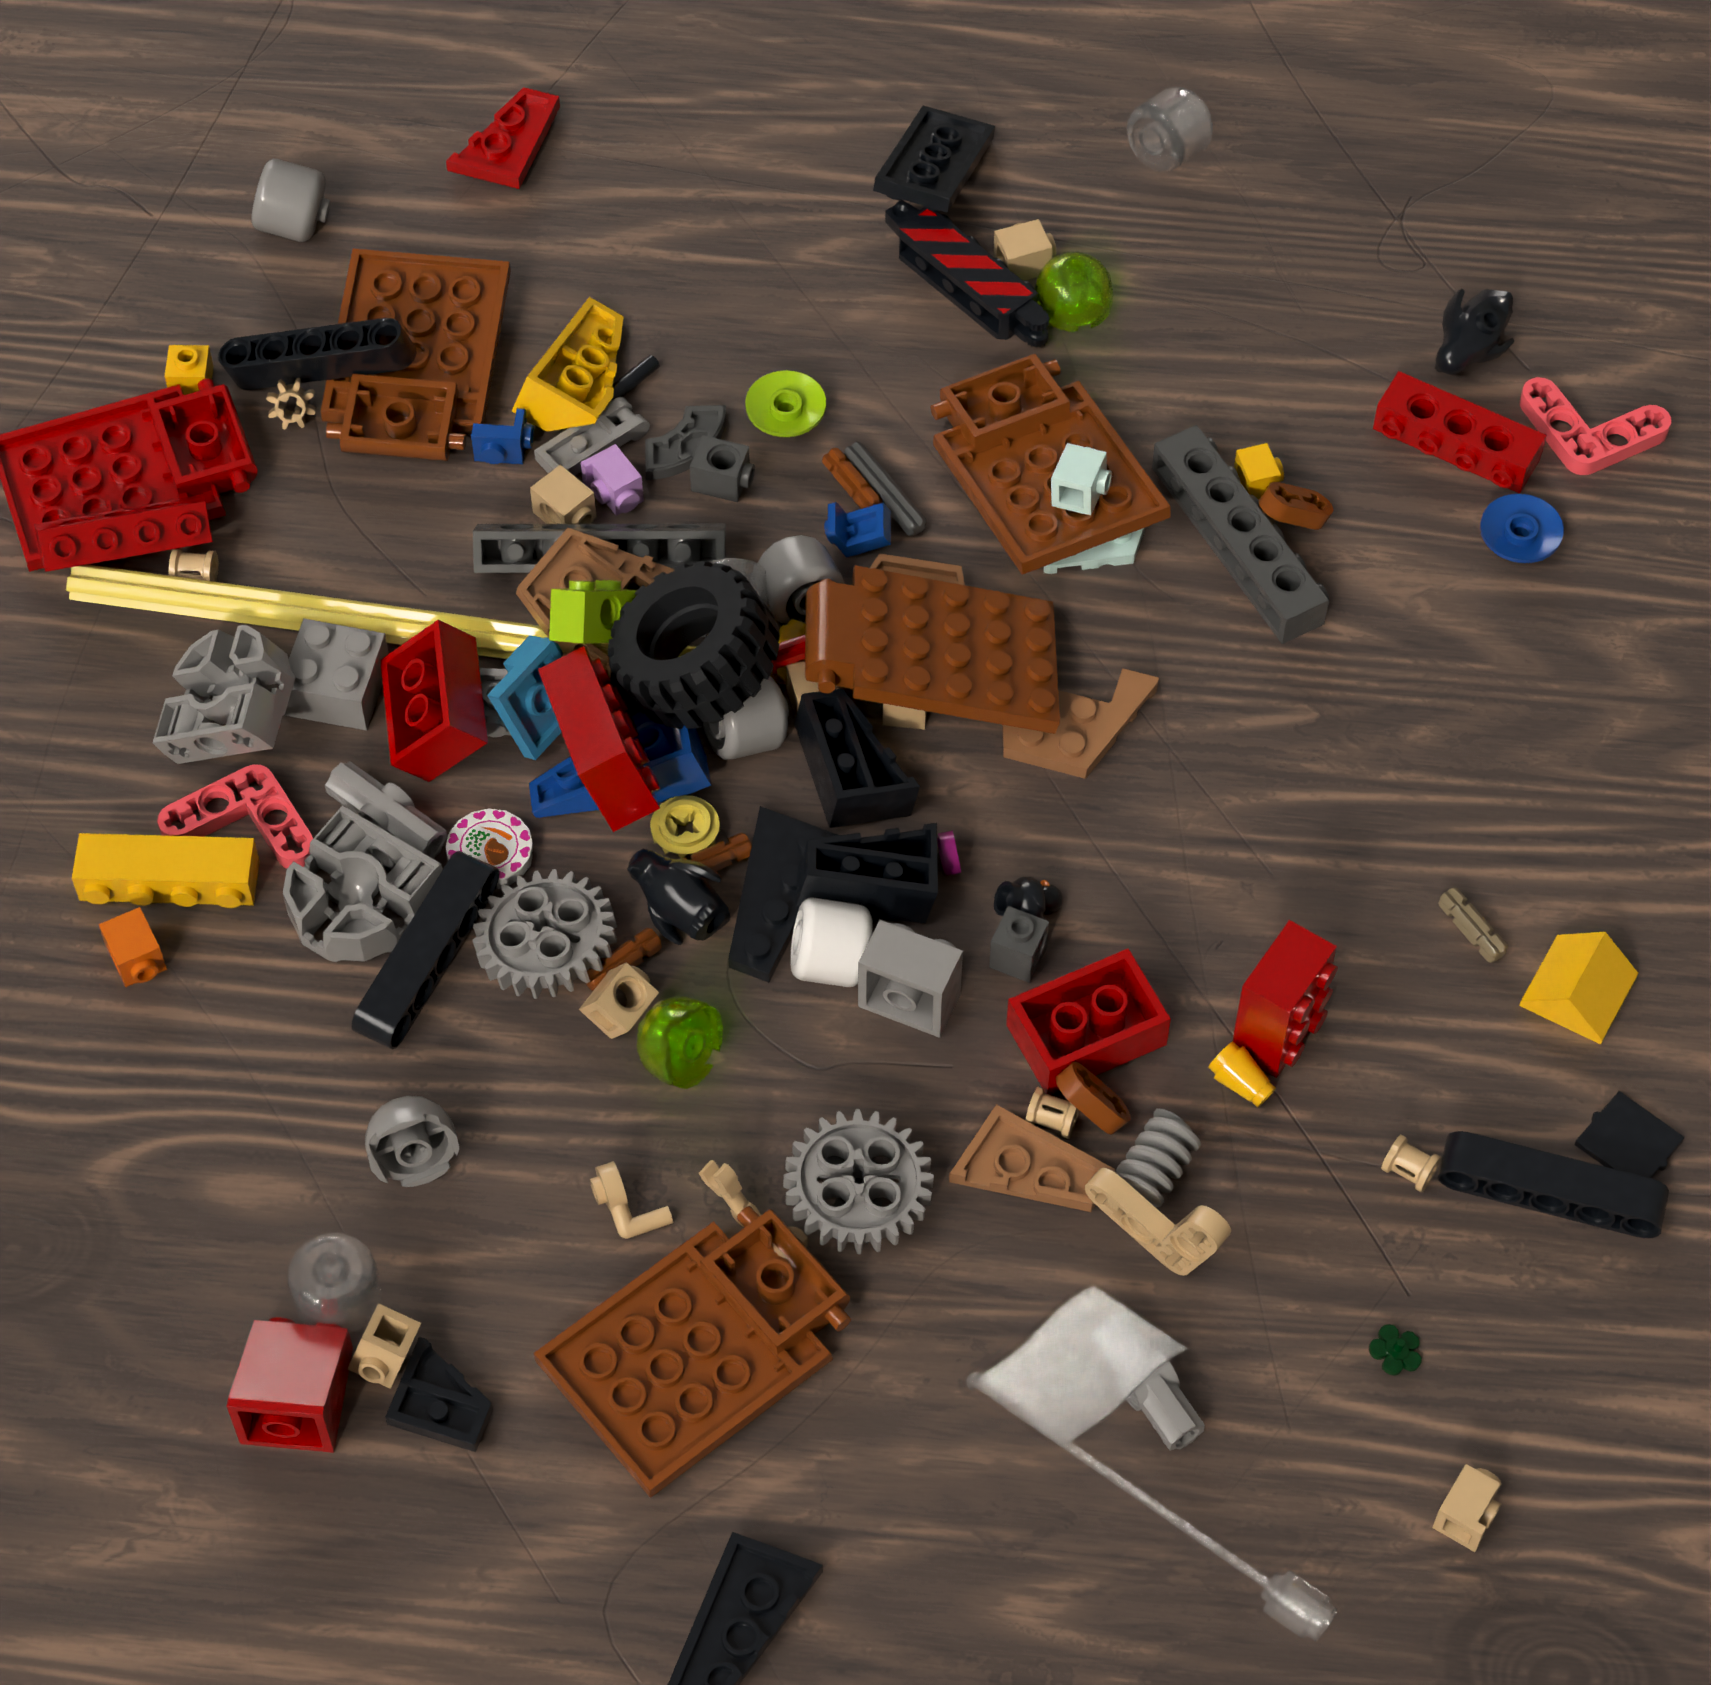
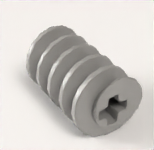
[1116,1108,1201,1207]

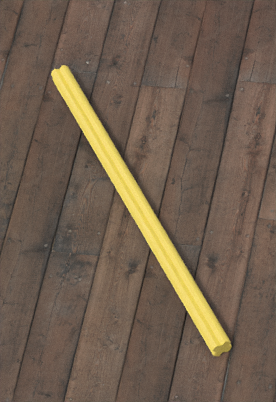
[66,564,696,659]

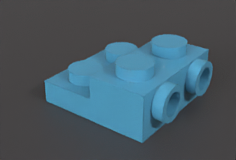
[487,635,563,760]

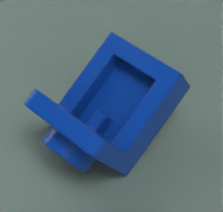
[471,408,534,465]
[824,502,891,558]

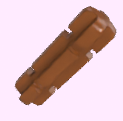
[822,448,883,509]
[682,833,752,871]
[585,928,662,992]

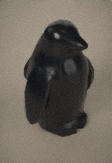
[1435,288,1514,375]
[627,849,731,945]

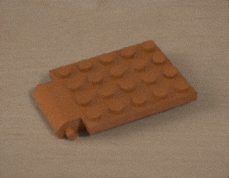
[321,248,511,461]
[930,354,1171,575]
[805,565,1060,734]
[534,1206,851,1498]

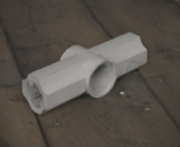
[325,761,447,859]
[1092,1312,1205,1451]

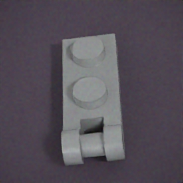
[534,397,650,476]

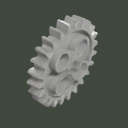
[472,869,617,999]
[783,1109,934,1254]

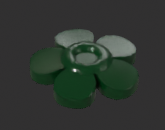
[1369,1324,1422,1376]

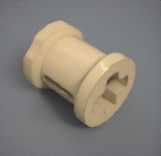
[168,548,219,582]
[1025,1087,1079,1139]
[1381,1134,1442,1192]

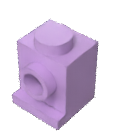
[581,444,644,516]

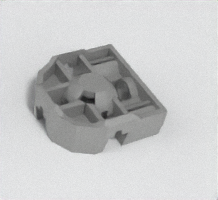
[153,624,295,764]
[283,805,443,962]

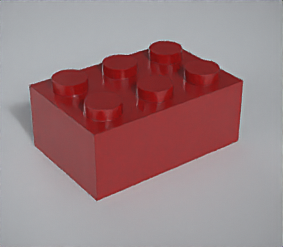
[380,619,488,782]
[1232,920,1338,1078]
[1006,948,1171,1095]

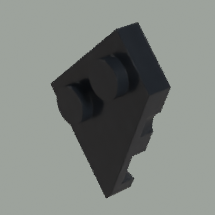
[385,1337,493,1452]

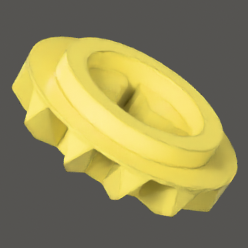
[650,795,720,859]

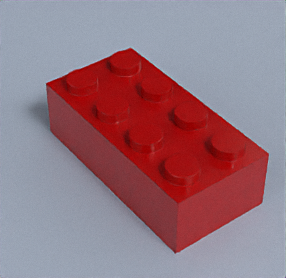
[538,646,660,832]

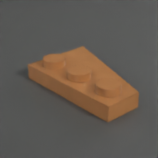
[949,1104,1115,1212]

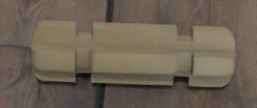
[1438,887,1508,963]

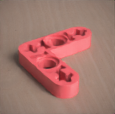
[1520,377,1671,475]
[157,764,313,869]

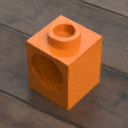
[98,907,167,987]

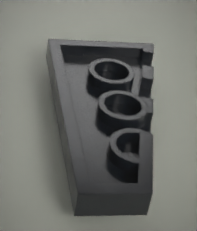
[728,806,838,983]
[668,1532,823,1685]

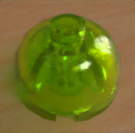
[1035,251,1113,332]
[637,996,723,1089]

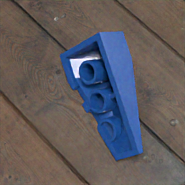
[529,711,711,818]

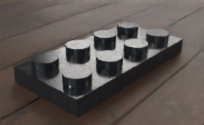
[873,105,995,213]

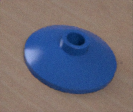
[1480,494,1564,563]

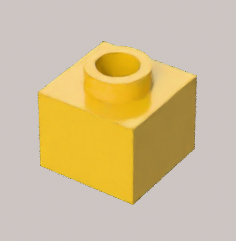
[164,345,214,395]
[1234,443,1284,500]

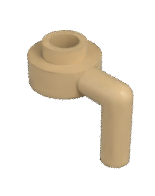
[590,1161,673,1239]

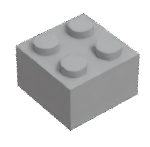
[285,618,389,731]
[858,920,963,1038]

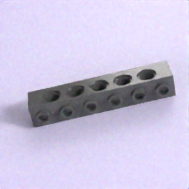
[1152,425,1329,644]
[473,523,726,573]

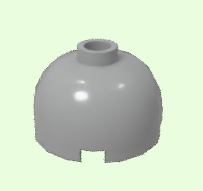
[365,1096,459,1187]

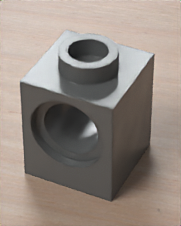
[690,435,755,502]
[989,906,1049,983]

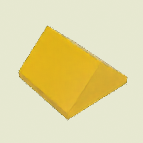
[1519,932,1638,1045]

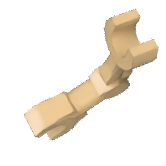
[699,1160,808,1259]

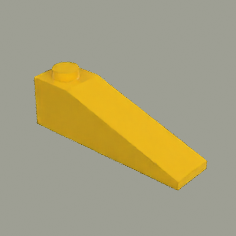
[512,296,624,432]

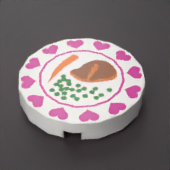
[446,808,533,889]

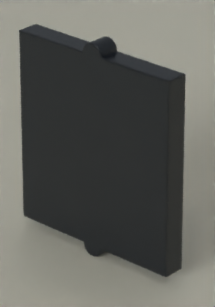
[1574,1091,1685,1178]

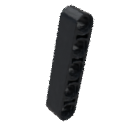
[218,318,417,390]
[352,851,500,1049]
[1438,1131,1669,1238]

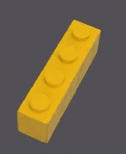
[72,833,260,908]

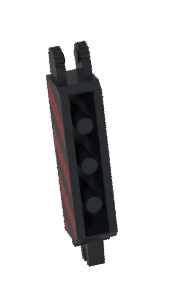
[885,200,1050,348]

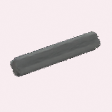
[844,442,926,537]

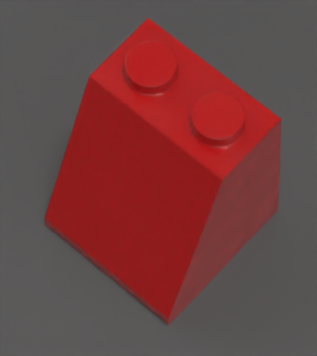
[226,1317,353,1453]

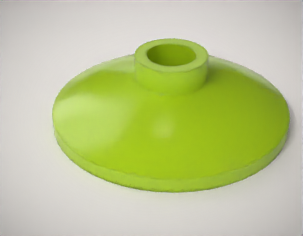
[745,370,826,437]

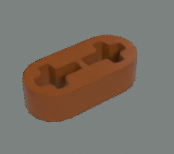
[1258,482,1334,530]
[1056,1062,1131,1135]

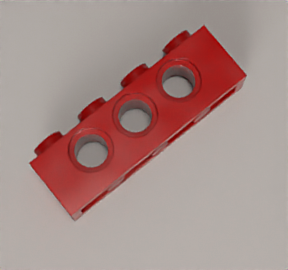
[1373,371,1547,494]
[34,495,213,572]

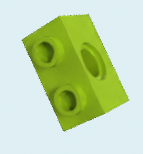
[549,580,637,644]

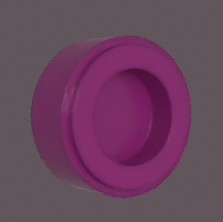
[937,830,961,876]

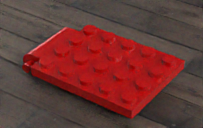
[0,378,258,572]

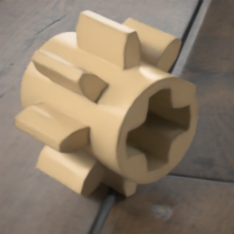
[266,378,317,429]

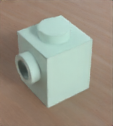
[1051,443,1112,515]

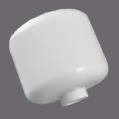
[790,898,873,987]

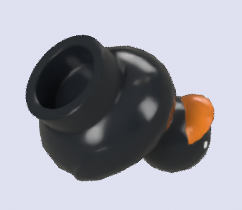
[994,877,1063,920]

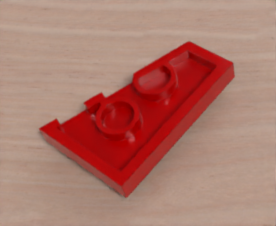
[446,87,560,189]

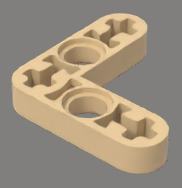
[1085,1168,1231,1276]

